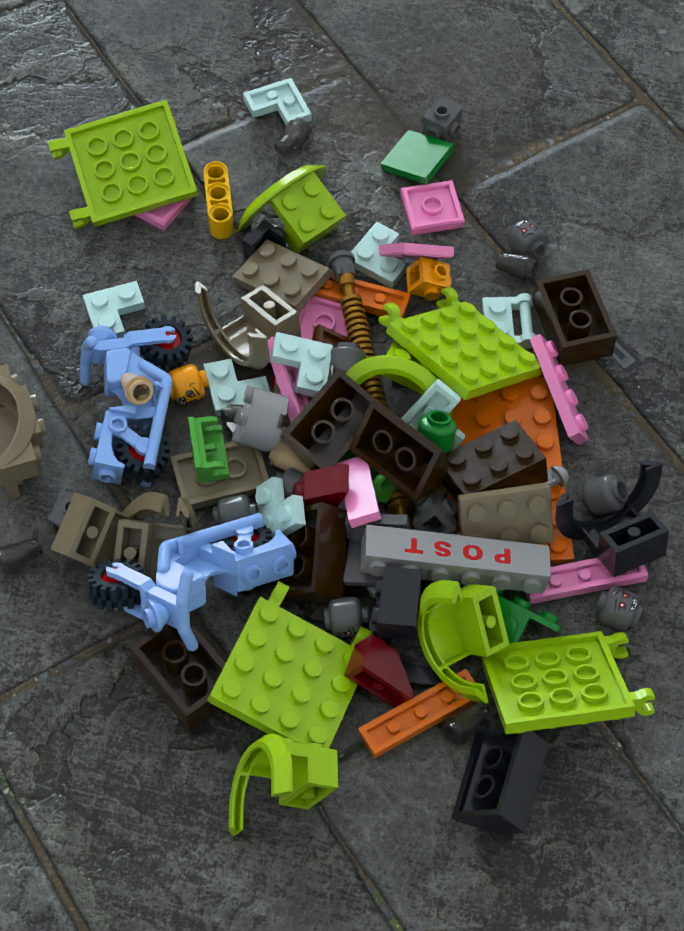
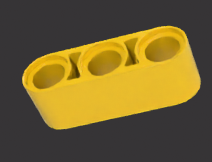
[203,161,234,239]

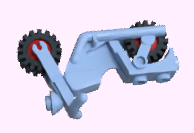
[80,315,193,487]
[87,513,296,651]

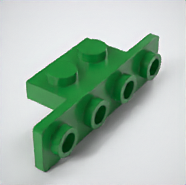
[496,590,564,643]

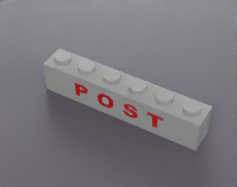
[360,524,551,594]

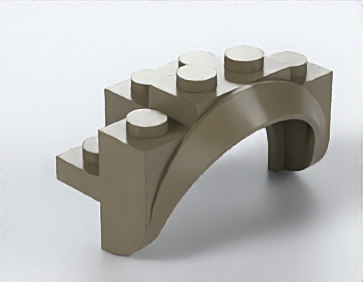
[0,364,47,500]

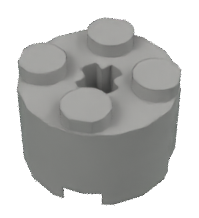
[231,385,288,452]

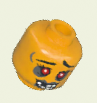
[169,364,209,405]

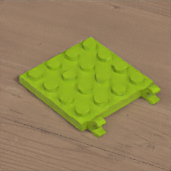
[48,99,198,229]
[378,287,542,400]
[206,581,372,748]
[480,631,655,734]

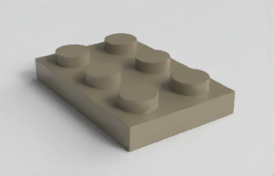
[232,239,332,313]
[170,442,269,510]
[458,482,553,544]

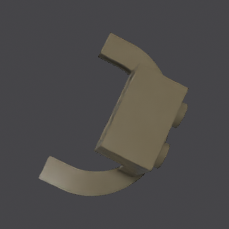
[195,281,301,370]
[50,492,171,612]
[114,497,197,585]

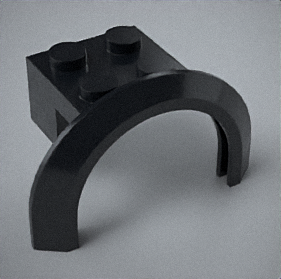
[555,460,669,577]
[369,566,439,686]

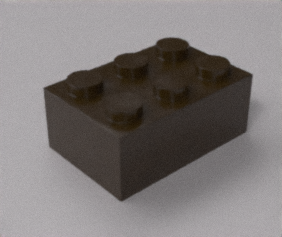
[532,269,617,366]
[442,420,548,504]
[130,622,225,731]

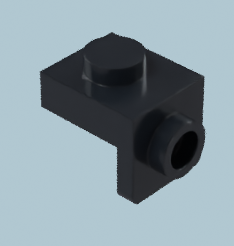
[243,220,286,259]

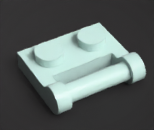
[482,293,536,349]

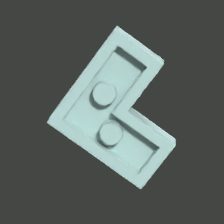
[243,78,312,129]
[351,222,408,289]
[83,281,145,338]
[270,332,333,397]
[204,359,270,417]
[401,379,465,452]
[255,477,306,539]

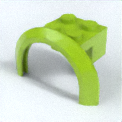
[237,164,346,253]
[346,340,452,418]
[417,580,509,704]
[228,733,338,836]

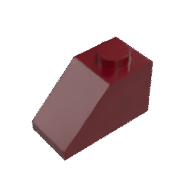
[292,464,349,507]
[344,635,414,708]

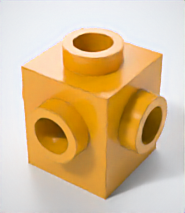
[406,256,452,301]

